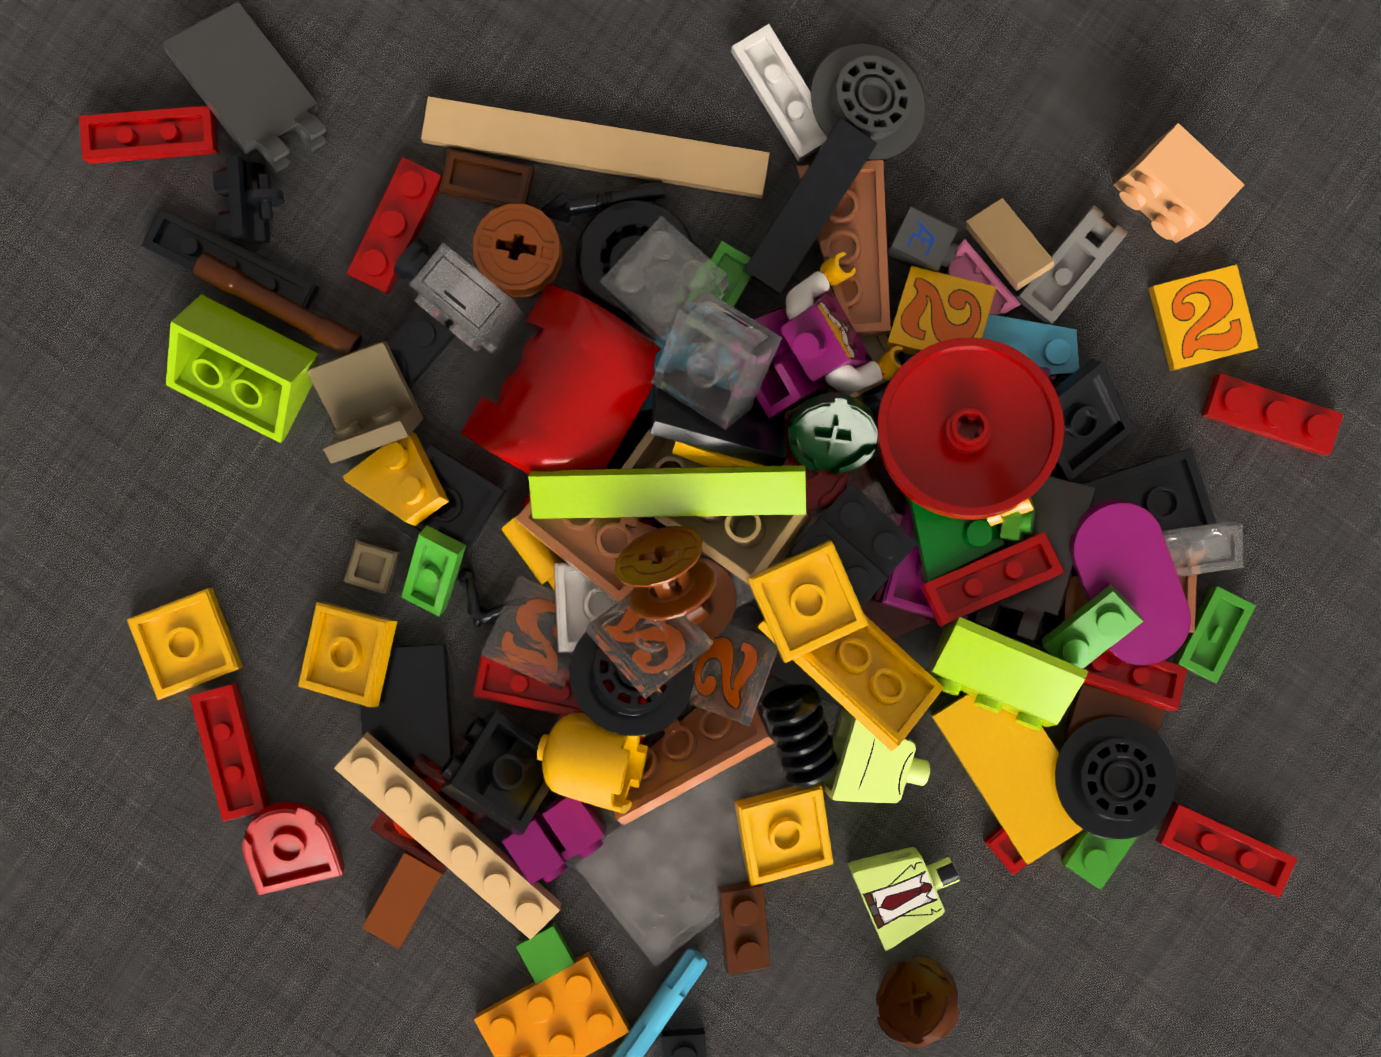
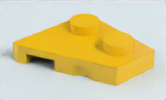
[343,432,449,526]

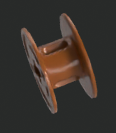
[473,204,563,298]
[615,526,716,621]

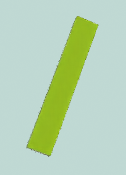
[528,465,806,519]

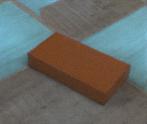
[362,849,445,949]

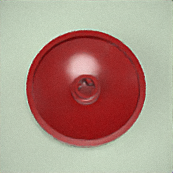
[877,337,1064,520]

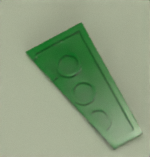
[905,495,1004,583]

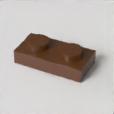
[717,881,770,975]

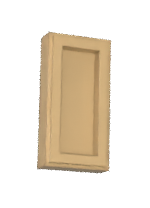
[966,198,1054,291]

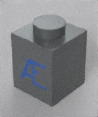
[887,206,958,272]

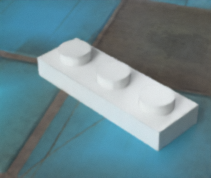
[731,24,827,162]

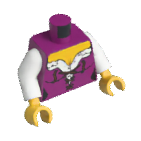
[780,252,904,394]

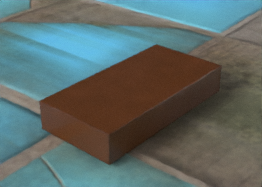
[439,148,534,207]

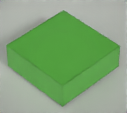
[516,922,575,985]

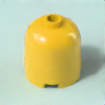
[537,713,648,814]

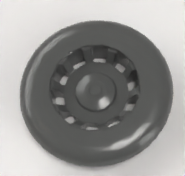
[811,44,925,160]

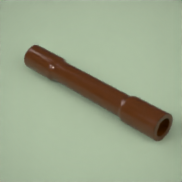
[193,252,362,355]

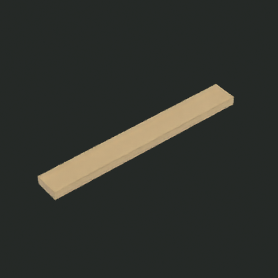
[421,96,770,199]

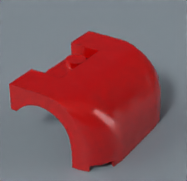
[461,283,661,474]

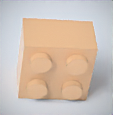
[1113,123,1245,243]

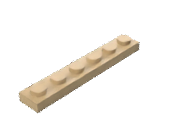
[334,732,561,940]

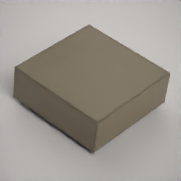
[344,540,400,594]

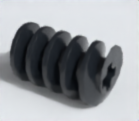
[762,685,838,787]

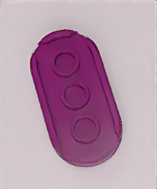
[1069,499,1191,665]

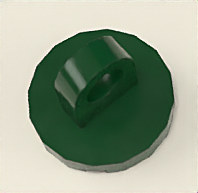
[788,388,878,474]

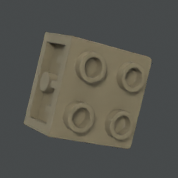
[308,341,424,464]

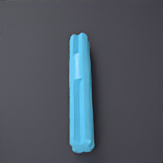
[612,948,708,1057]

